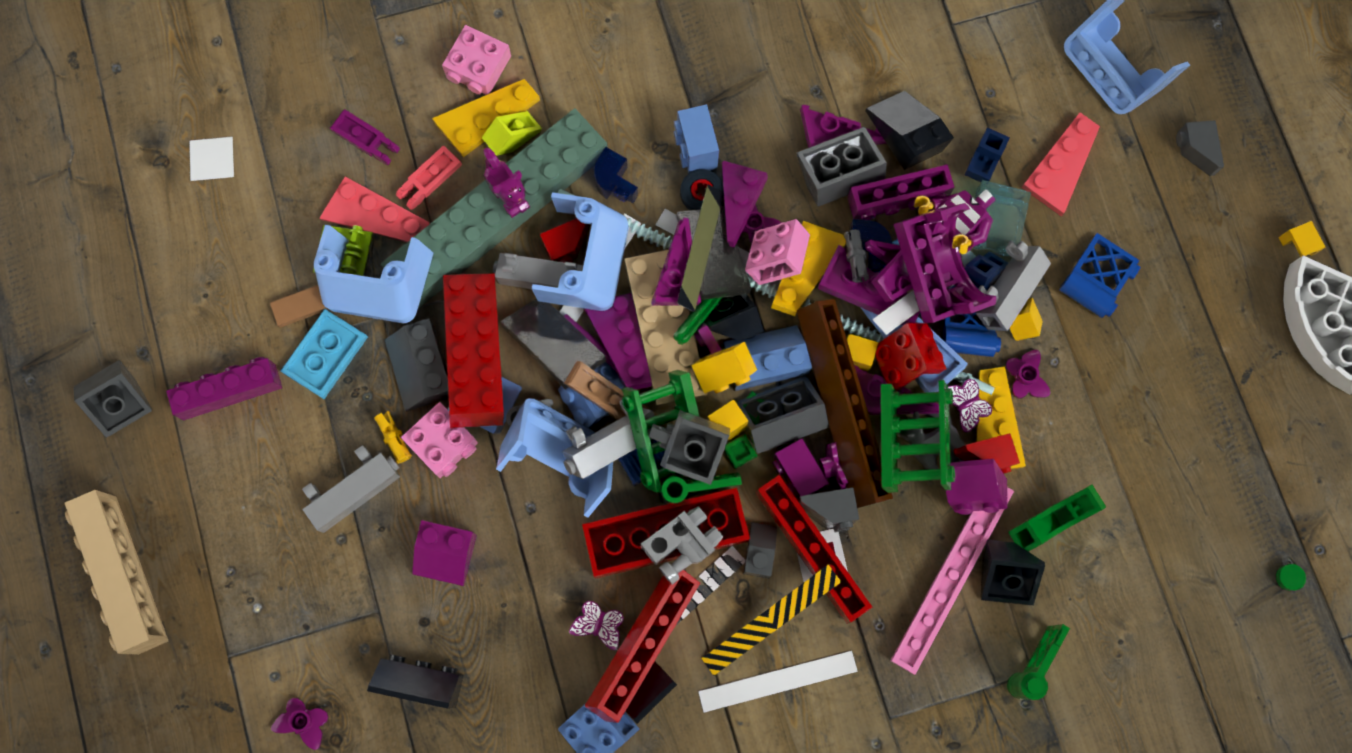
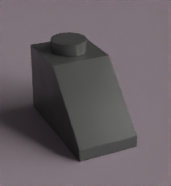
[1176,120,1224,176]
[743,522,777,579]

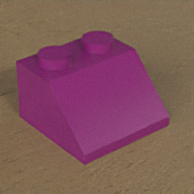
[946,459,1007,515]
[412,520,477,586]

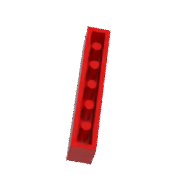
[756,475,873,624]
[585,570,700,723]

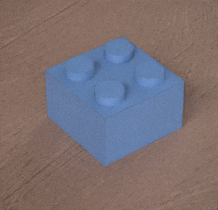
[674,104,719,174]

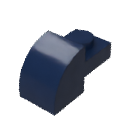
[964,127,1010,185]
[965,251,1008,291]

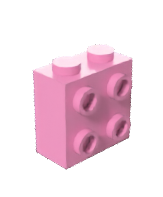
[442,25,511,95]
[745,219,810,285]
[401,402,478,478]

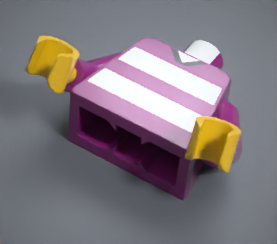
[914,189,996,254]

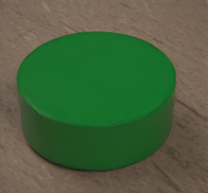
[1276,564,1306,591]

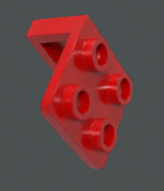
[875,323,947,391]

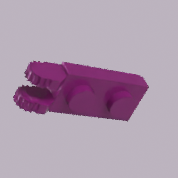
[330,109,400,165]

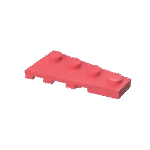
[1021,113,1100,217]
[319,177,430,243]

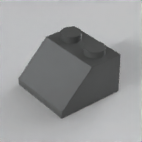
[74,360,152,438]
[798,488,859,533]

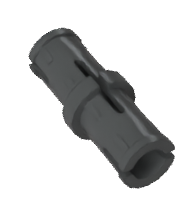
[844,230,869,283]

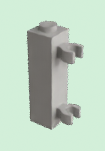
[976,241,1051,331]
[493,253,584,289]
[562,400,654,479]
[302,445,400,533]

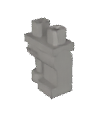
[641,506,723,585]

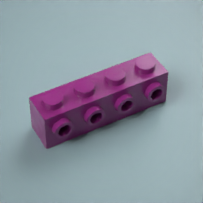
[847,164,955,221]
[166,357,283,421]

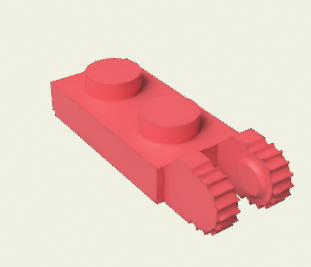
[396,146,462,210]

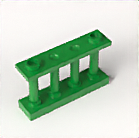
[622,370,699,493]
[881,380,955,493]

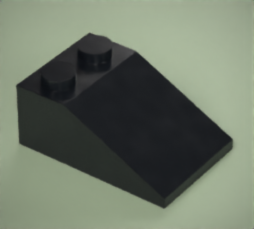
[865,91,954,170]

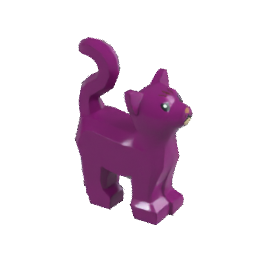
[483,147,530,218]

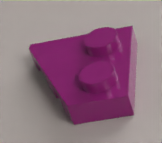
[694,322,721,355]

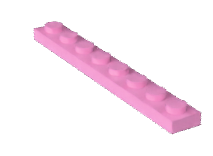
[890,487,1014,675]

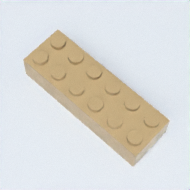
[625,250,708,411]
[65,490,168,655]

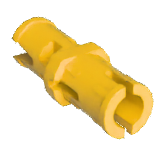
[374,411,412,464]

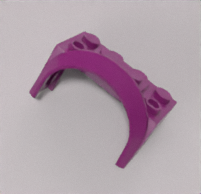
[893,203,997,323]

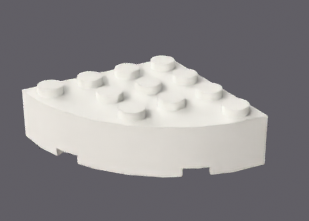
[1283,256,1352,395]

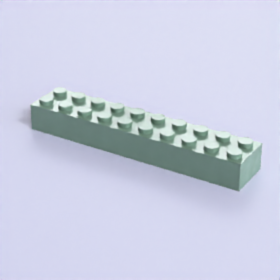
[381,108,608,309]

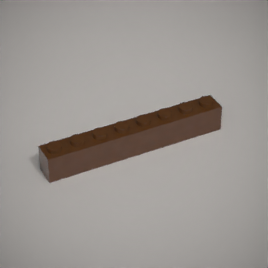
[796,299,893,508]

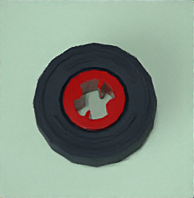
[680,169,724,214]

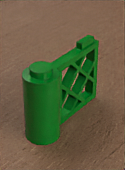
[662,472,742,503]
[1007,624,1070,700]

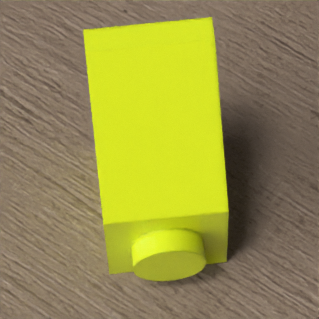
[482,111,542,156]

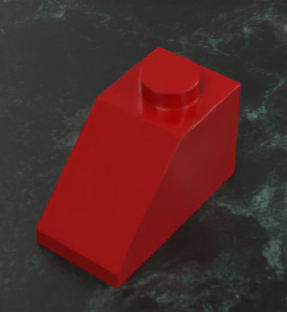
[540,218,589,263]
[953,433,1020,474]

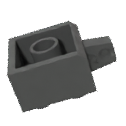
[649,410,730,485]

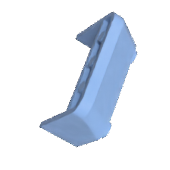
[1064,0,1190,114]
[532,192,629,311]
[314,225,433,323]
[496,398,613,517]

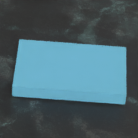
[280,309,368,399]

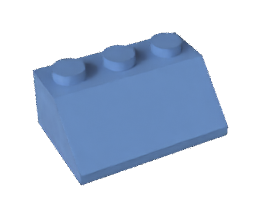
[723,325,812,391]

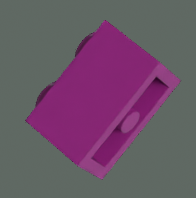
[772,439,829,500]

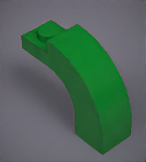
[1008,484,1106,552]

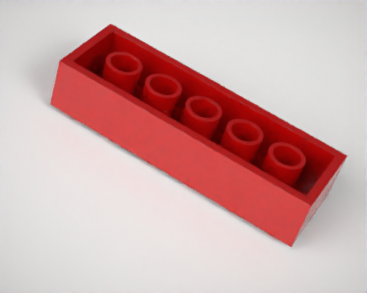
[443,273,504,428]
[582,487,750,579]

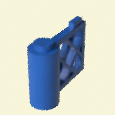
[1059,233,1141,318]
[941,285,1001,357]

